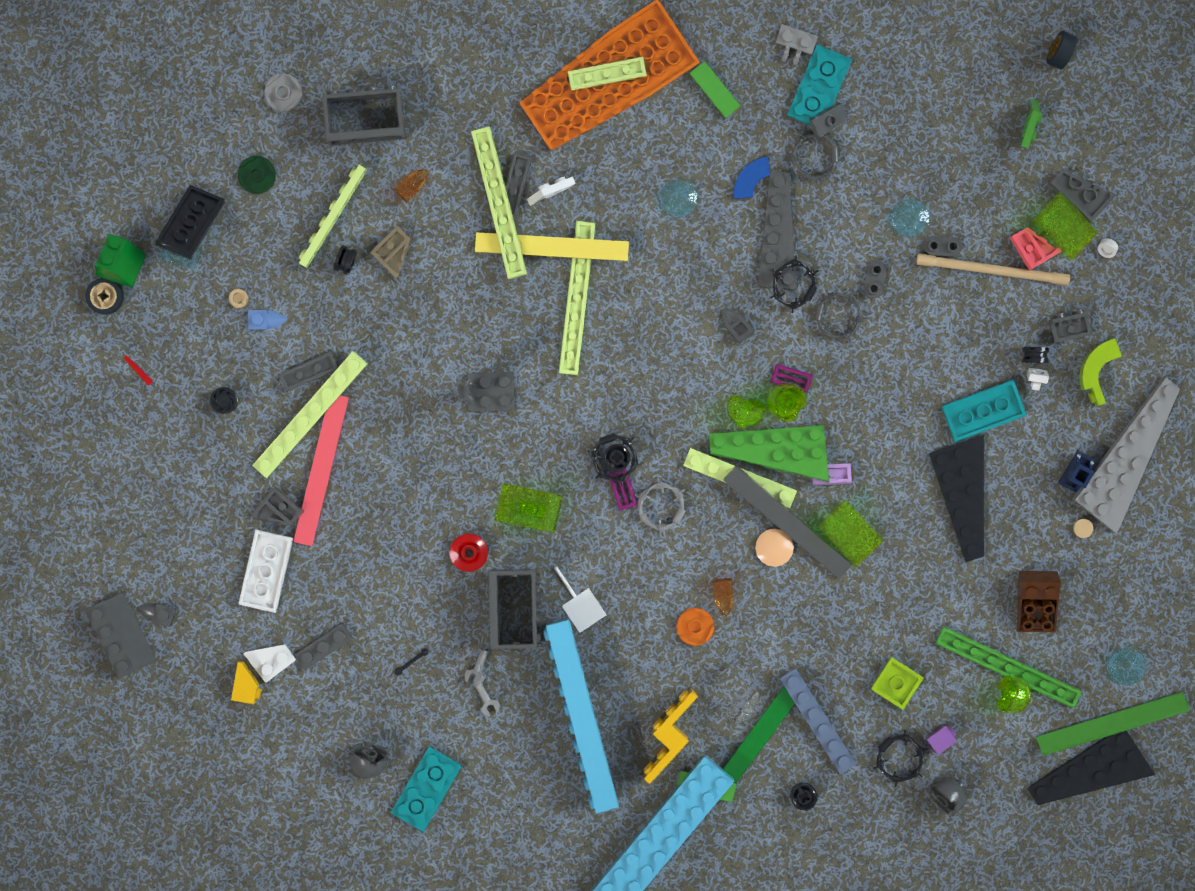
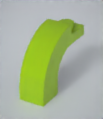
[1080,338,1122,406]

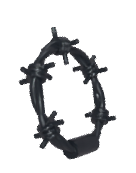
[770,255,818,313]
[588,433,642,486]
[873,730,928,787]

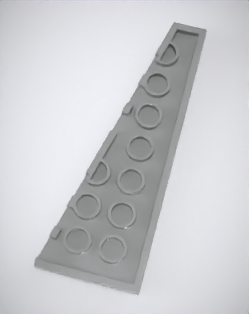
[1073,377,1180,533]

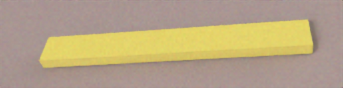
[475,232,629,261]

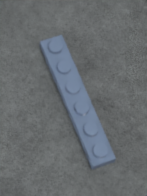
[779,667,856,775]

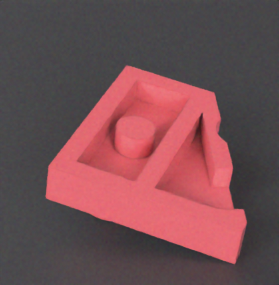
[1010,227,1062,271]

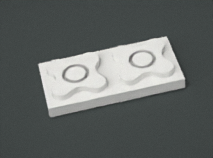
[238,529,293,613]

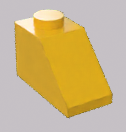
[231,661,262,704]

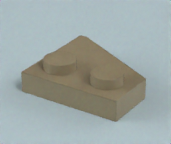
[370,226,411,279]

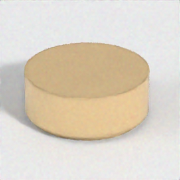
[229,289,249,308]
[1073,519,1093,538]

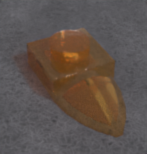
[393,169,428,203]
[713,578,734,617]

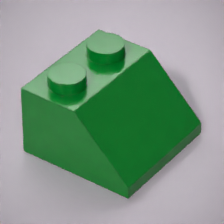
[95,234,146,288]

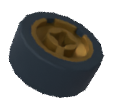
[1046,31,1077,70]

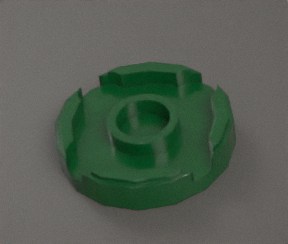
[238,156,276,194]

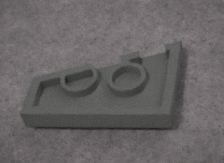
[1048,169,1116,223]

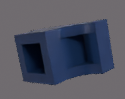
[1058,450,1095,493]

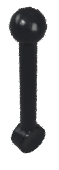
[395,648,428,675]

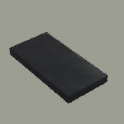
[155,185,225,260]

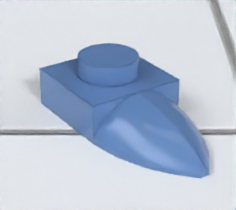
[248,310,287,330]

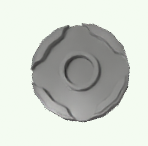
[264,73,302,112]

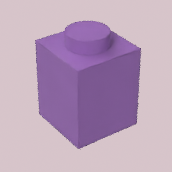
[925,724,957,755]

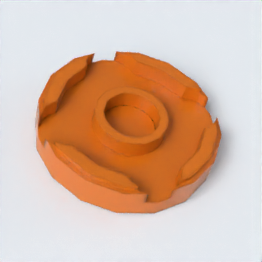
[676,607,715,646]

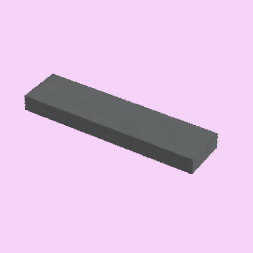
[505,152,533,223]

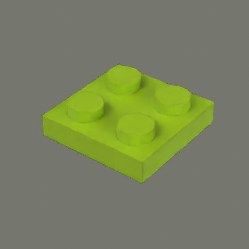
[870,657,924,710]

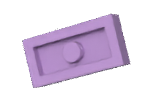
[812,463,852,485]

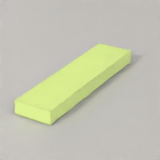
[568,57,647,91]

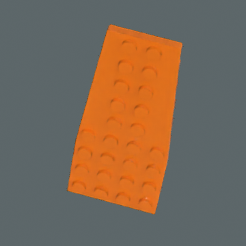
[520,0,700,151]

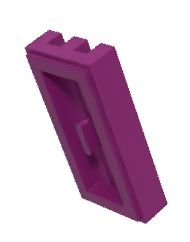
[771,364,813,393]
[608,469,638,511]

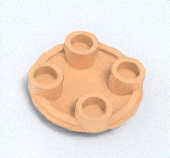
[755,528,794,567]

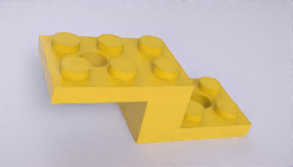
[643,688,698,784]

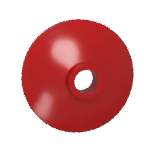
[450,534,488,572]

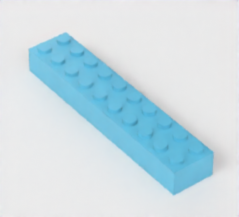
[543,618,619,813]
[590,754,734,891]

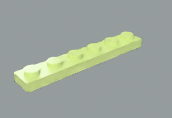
[299,165,367,268]
[683,448,797,508]

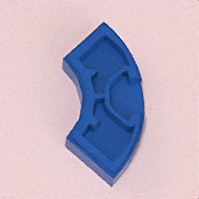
[733,157,770,199]

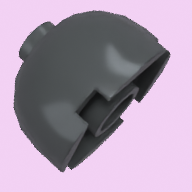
[349,743,389,779]
[928,777,966,816]

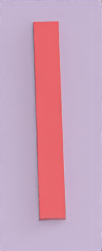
[293,395,349,546]

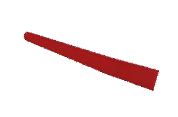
[124,355,153,386]

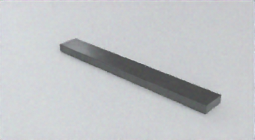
[723,465,852,579]

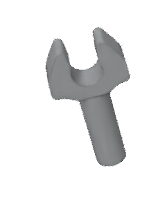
[465,650,488,686]
[475,684,500,717]

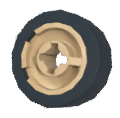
[85,278,124,315]

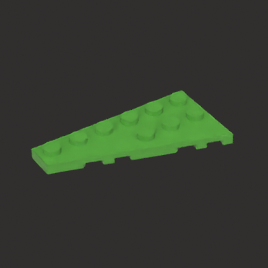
[709,425,829,483]

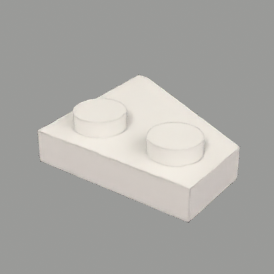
[527,176,576,206]
[244,644,297,683]

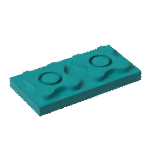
[787,45,852,126]
[941,380,1027,442]
[391,746,462,832]

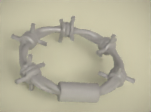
[635,478,686,535]

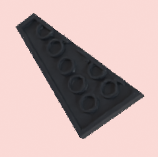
[929,435,984,562]
[1027,730,1155,805]

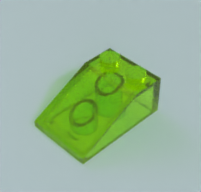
[1030,192,1098,261]
[495,483,563,533]
[817,500,883,567]

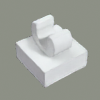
[1027,367,1049,391]

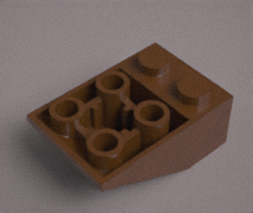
[1017,571,1061,632]

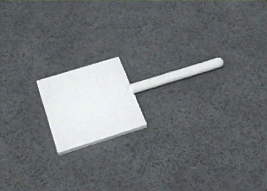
[554,567,606,633]

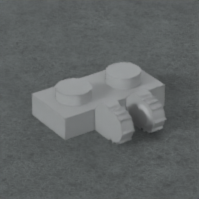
[776,24,818,66]

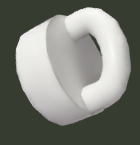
[1098,238,1118,258]

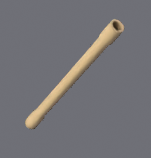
[916,253,1070,286]

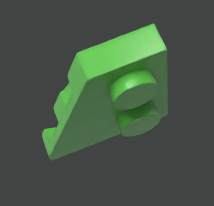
[1021,99,1042,148]

